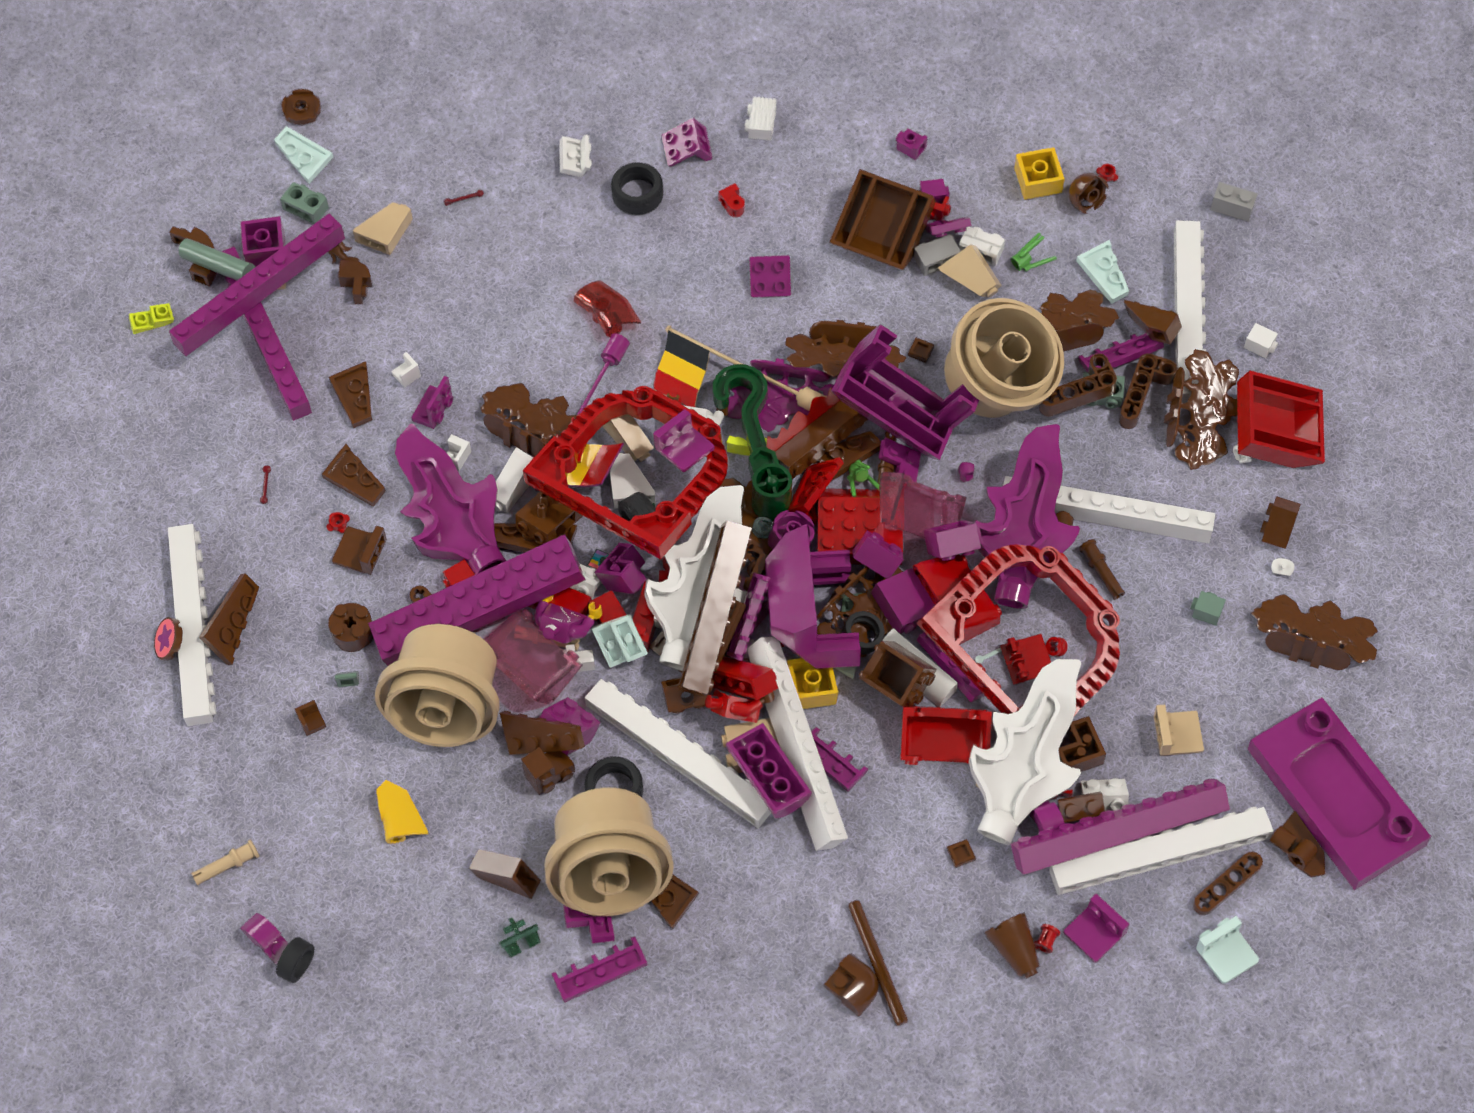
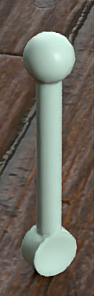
[975,648,1001,664]

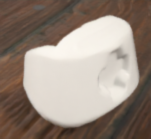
[1233,444,1252,464]
[1271,558,1295,576]

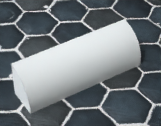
[882,629,958,707]

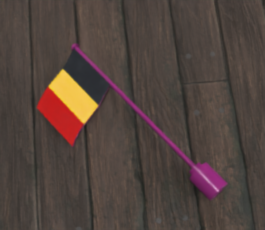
[535,333,630,491]

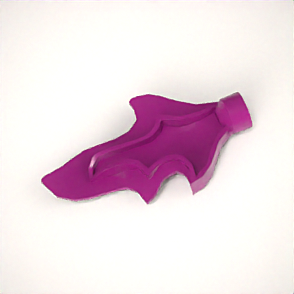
[395,424,506,575]
[975,424,1080,609]

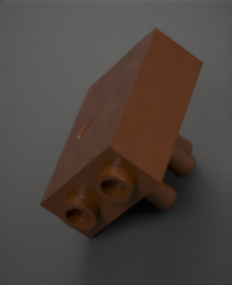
[515,492,583,545]

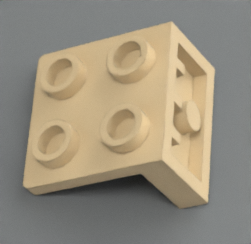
[1153,705,1204,756]

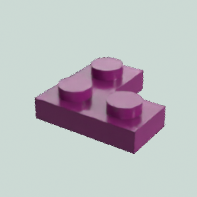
[925,217,971,237]
[879,438,921,491]
[563,905,615,943]

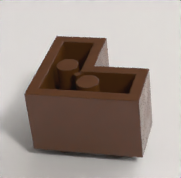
[1058,716,1106,772]
[521,747,576,795]

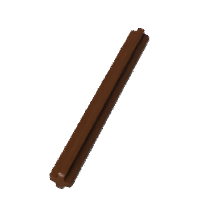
[849,900,908,1026]

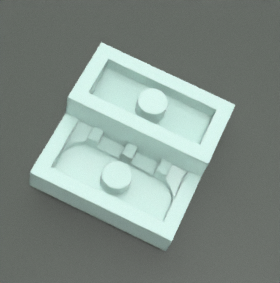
[592,614,648,668]

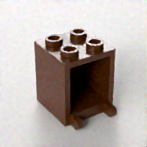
[859,641,937,706]

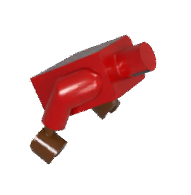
[705,690,775,723]

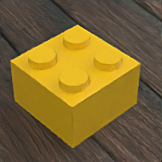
[1014,147,1065,200]
[787,658,838,709]

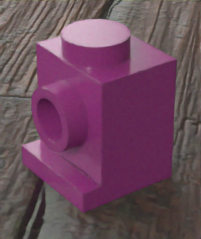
[896,128,927,160]

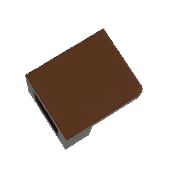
[295,700,326,736]

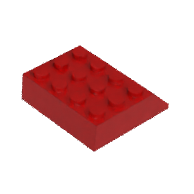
[1237,370,1325,468]
[817,488,903,565]

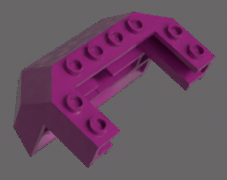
[831,324,979,460]
[765,524,861,668]

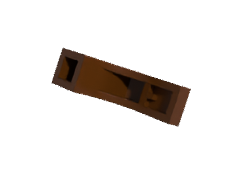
[169,226,217,287]

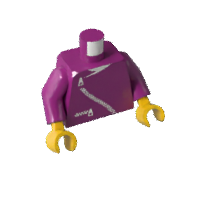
[534,595,602,643]

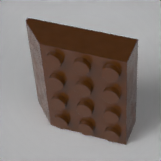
[829,169,936,271]

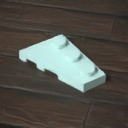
[274,126,333,184]
[1076,240,1129,304]

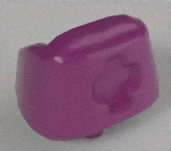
[958,462,974,482]

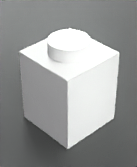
[1244,323,1278,358]

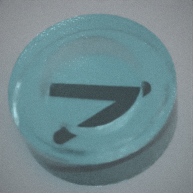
[752,517,773,539]

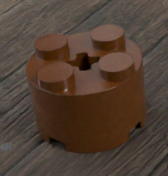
[328,603,374,652]

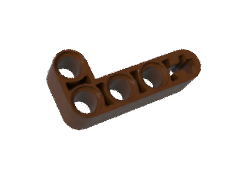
[1039,353,1117,417]
[1119,354,1177,429]

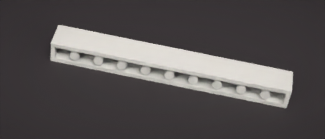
[1174,220,1206,403]
[1003,476,1215,544]
[168,524,217,726]
[747,637,848,851]
[585,679,771,829]
[1049,807,1273,895]

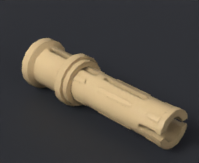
[191,839,260,885]

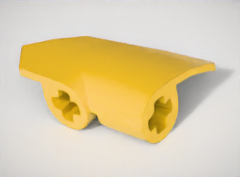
[376,780,429,844]

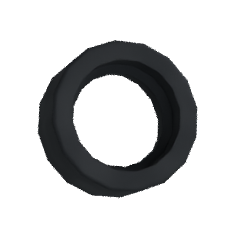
[841,611,885,655]
[276,937,315,983]

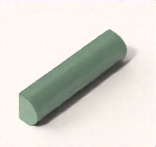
[178,238,255,280]

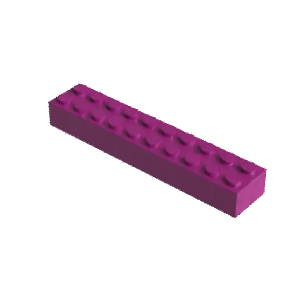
[369,535,586,666]

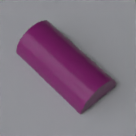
[725,723,812,818]

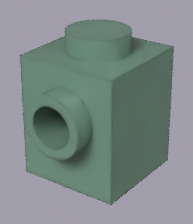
[1190,591,1226,626]

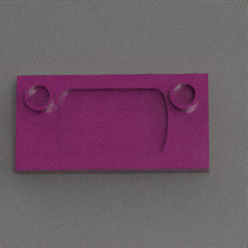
[1247,697,1431,890]

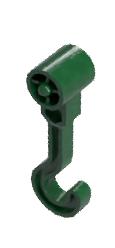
[713,364,792,521]

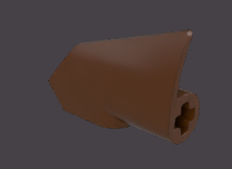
[1269,811,1325,878]

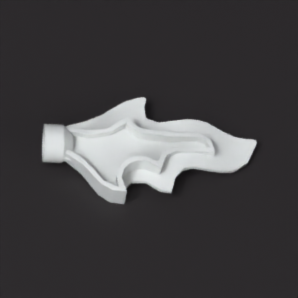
[644,485,747,671]
[969,659,1081,845]

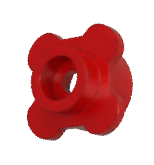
[1096,164,1118,182]
[326,512,350,533]

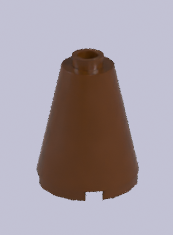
[984,912,1040,979]

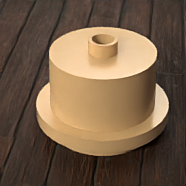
[944,298,1064,418]
[375,624,500,747]
[545,788,674,916]

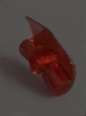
[574,280,641,338]

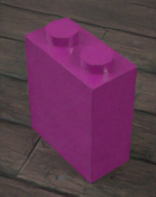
[871,568,935,634]

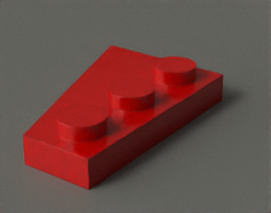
[788,457,844,513]

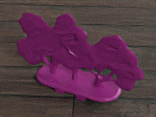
[728,358,834,432]

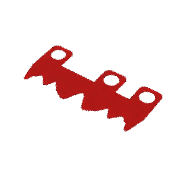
[767,388,840,451]

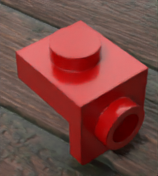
[929,196,952,221]

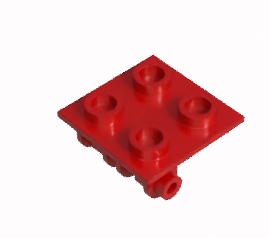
[1000,634,1051,685]

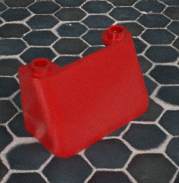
[913,554,1002,645]
[900,706,992,765]

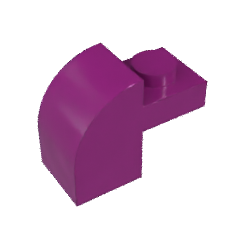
[1029,800,1065,832]
[240,913,288,964]

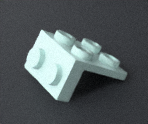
[1196,916,1259,984]

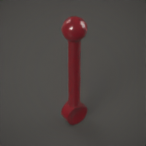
[444,189,484,206]
[260,465,271,504]

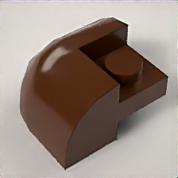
[824,953,879,1017]

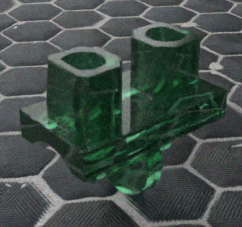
[498,917,541,958]

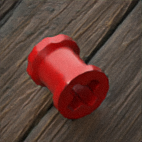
[1034,924,1061,954]

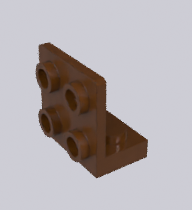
[332,526,387,575]

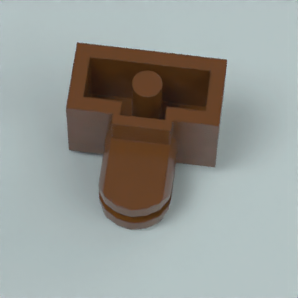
[1260,496,1301,549]

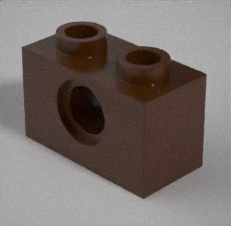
[661,677,709,713]

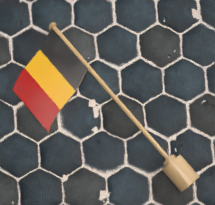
[654,325,827,411]

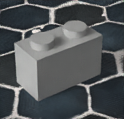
[1211,182,1258,222]
[914,234,961,276]

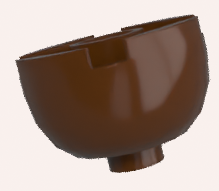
[1068,173,1109,214]

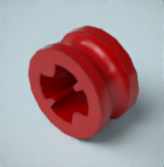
[1046,637,1068,657]

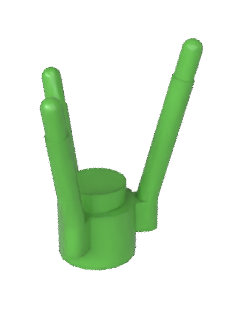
[1010,233,1057,272]
[847,460,889,497]

